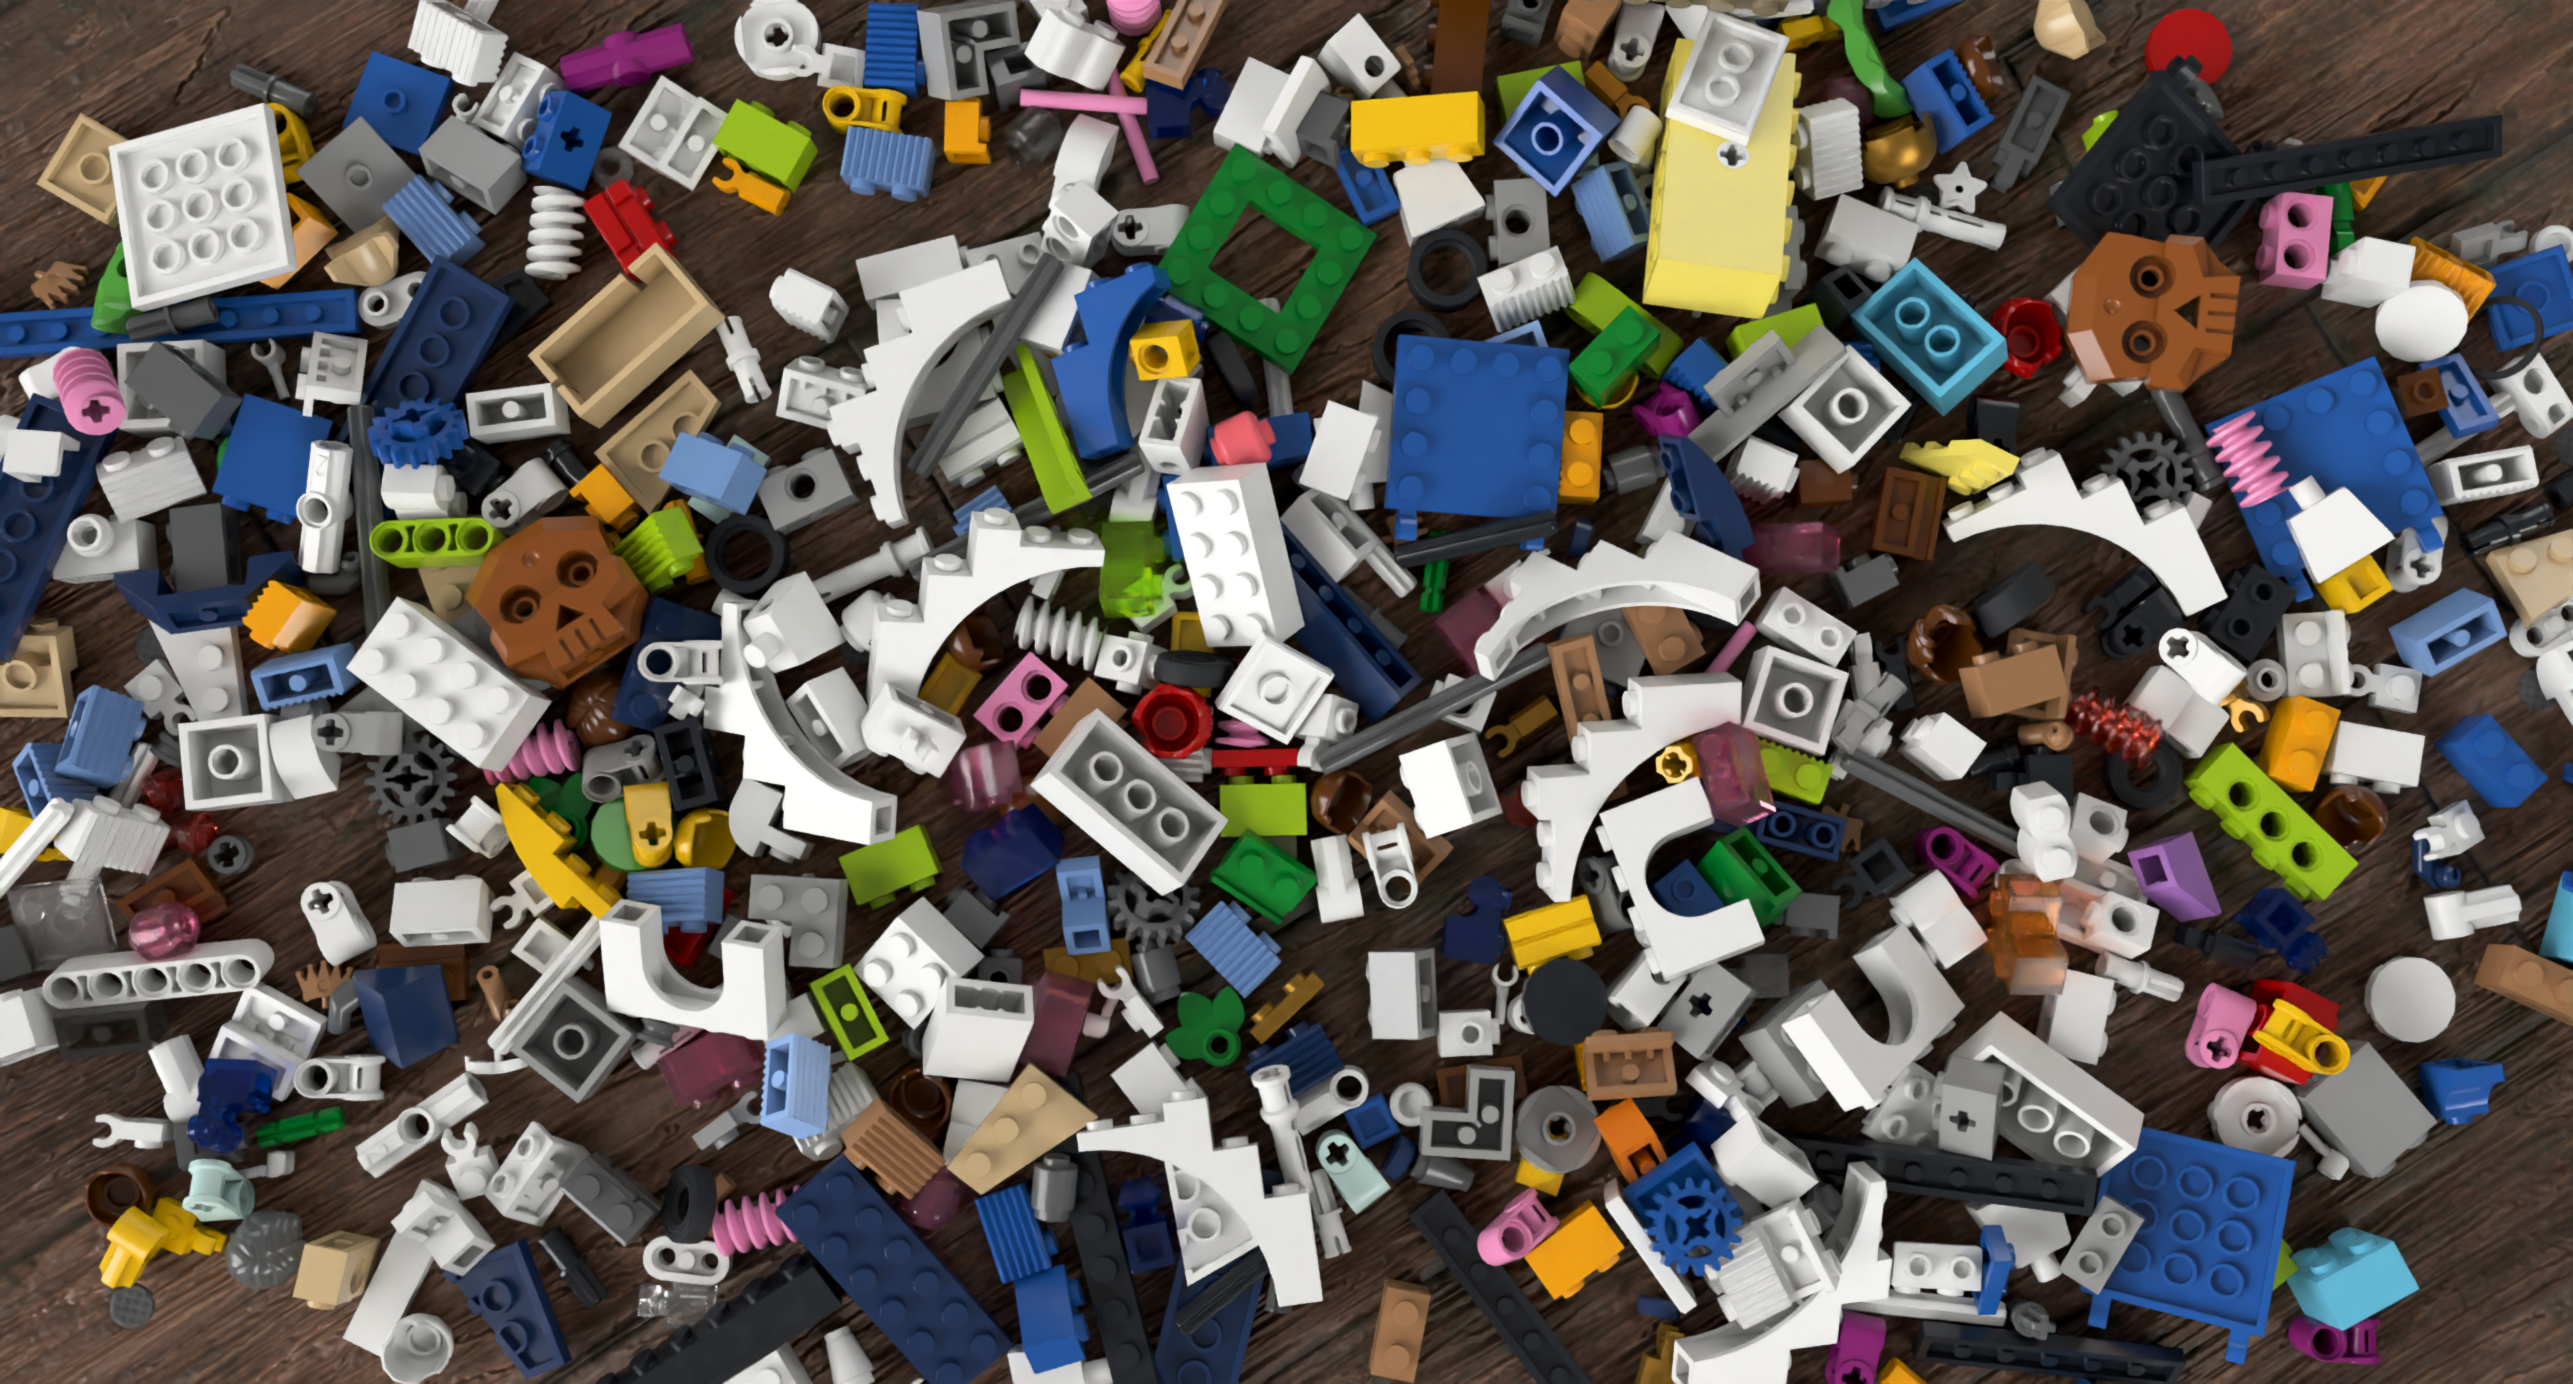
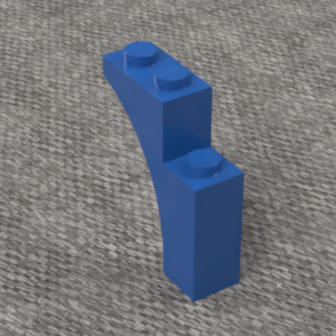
[1051,262,1172,460]
[1157,412,1315,565]

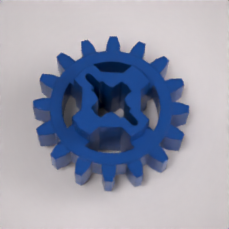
[367,398,469,469]
[1643,1177,1743,1276]

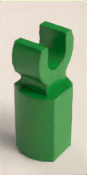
[2316,182,2355,256]

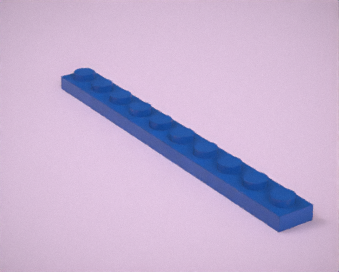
[0,289,362,359]

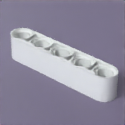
[42,939,274,1009]

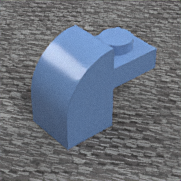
[1056,855,1111,956]

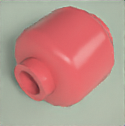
[1209,411,1277,466]

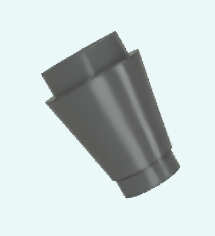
[1407,1143,1475,1192]

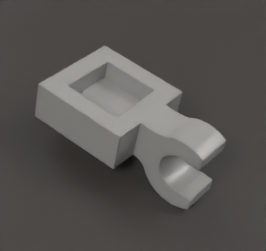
[2450,220,2528,269]
[691,1089,762,1151]

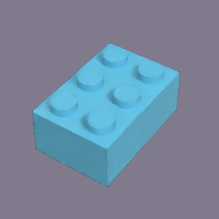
[1851,257,2008,416]

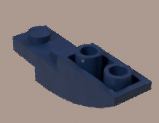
[1658,433,1755,563]
[1672,783,1847,861]

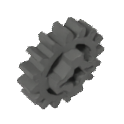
[2095,431,2193,516]
[364,733,464,825]
[1106,866,1200,948]

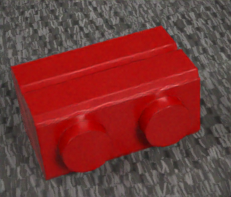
[583,179,679,284]

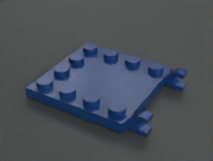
[1384,334,1570,551]
[2203,356,2444,603]
[2080,1126,2296,1365]

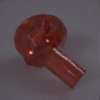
[140,771,184,814]
[1496,785,1537,827]
[163,812,217,855]

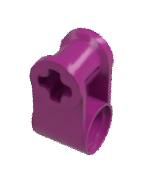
[1631,381,1704,437]
[1913,826,2001,901]
[1824,1309,1886,1384]
[2288,1315,2381,1364]

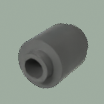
[1600,444,1665,497]
[1130,939,1183,1004]
[1031,1153,1078,1222]

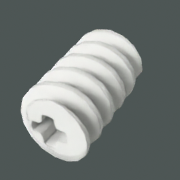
[524,186,587,280]
[1013,595,1108,671]

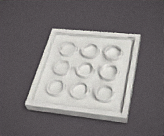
[108,103,298,312]

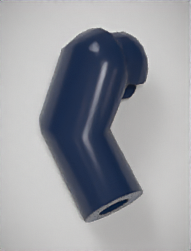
[2411,832,2461,890]

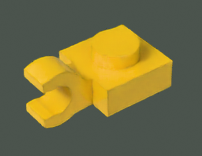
[152,1197,229,1255]

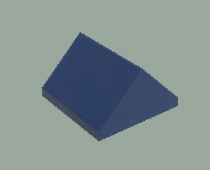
[352,964,460,1069]

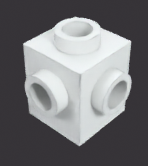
[1094,631,1168,695]

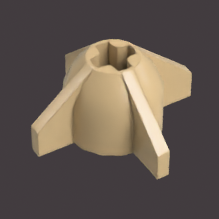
[2033,0,2106,60]
[324,214,400,287]

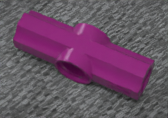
[560,23,694,94]

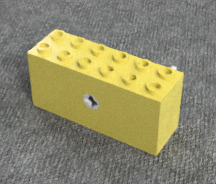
[1642,38,1801,320]

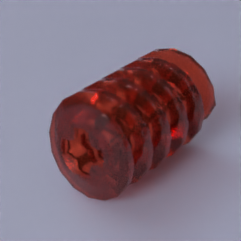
[2063,685,2163,771]

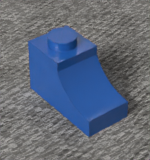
[2417,1057,2505,1124]

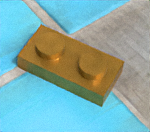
[1043,937,1135,992]
[1250,970,1325,1044]

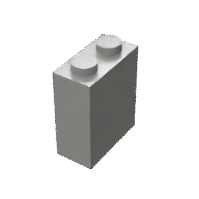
[2290,1039,2437,1179]

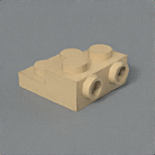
[0,618,78,718]

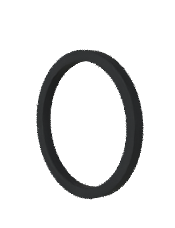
[2453,296,2544,380]

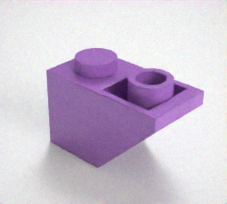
[2127,831,2222,922]

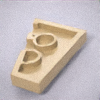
[594,369,722,516]
[947,1062,1098,1195]

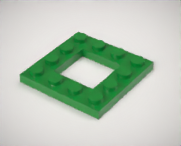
[1157,143,1378,376]

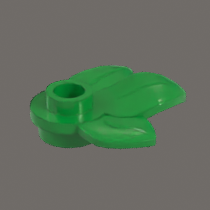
[529,772,594,852]
[1165,986,1245,1067]

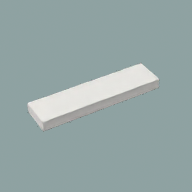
[343,1178,463,1357]

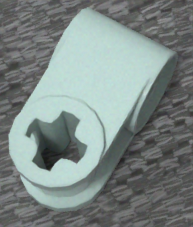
[1315,1129,1391,1215]
[182,1159,255,1222]

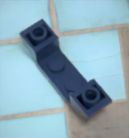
[114,551,306,635]

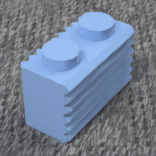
[759,1033,832,1139]

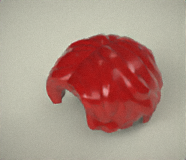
[1989,295,2063,379]
[1131,683,1214,760]

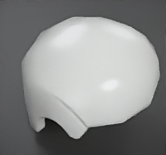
[380,1313,454,1384]

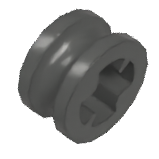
[149,731,182,769]
[207,835,255,874]
[636,1017,680,1048]

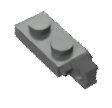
[1990,74,2071,194]

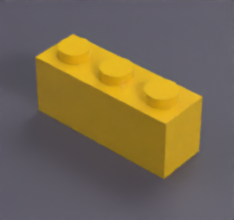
[1351,91,1485,168]

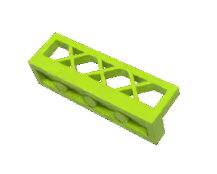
[1002,342,1092,515]

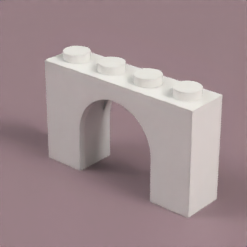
[855,235,1004,430]
[1595,776,1765,982]
[599,899,787,1041]
[1781,922,1965,1112]

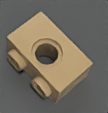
[292,1230,381,1310]

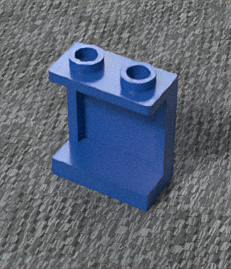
[212,393,337,525]

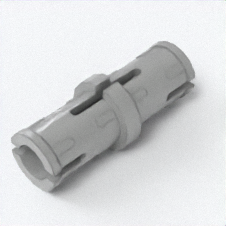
[1830,672,1907,755]

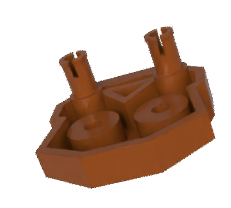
[2064,232,2241,393]
[465,516,650,690]

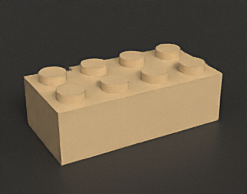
[528,242,726,429]

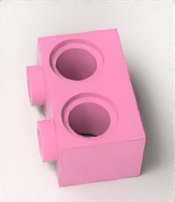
[2255,192,2334,290]
[973,651,1072,751]

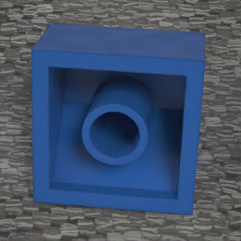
[1493,64,1623,198]

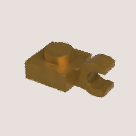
[2220,676,2270,733]
[1635,1323,1685,1384]

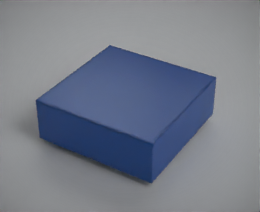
[1343,1092,1400,1151]

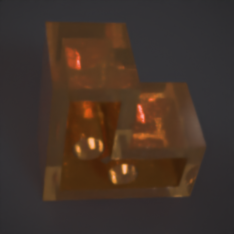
[1984,874,2069,995]

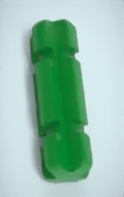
[1420,530,1449,614]
[256,1106,346,1148]

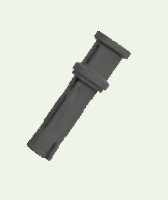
[2149,390,2232,494]

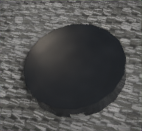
[1521,958,1608,1046]

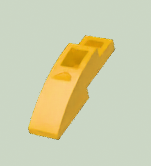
[495,782,623,920]

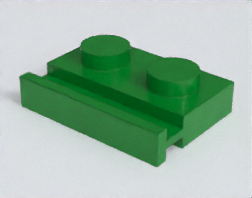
[1210,828,1317,925]

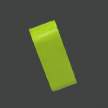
[1562,272,1685,380]
[369,517,507,568]

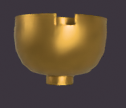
[1860,111,1937,189]

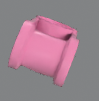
[2184,983,2257,1069]
[1477,1187,1561,1266]

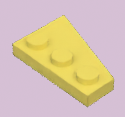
[1899,439,2020,495]

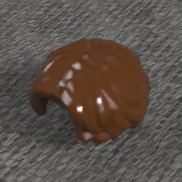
[1906,604,1984,684]
[565,666,638,747]

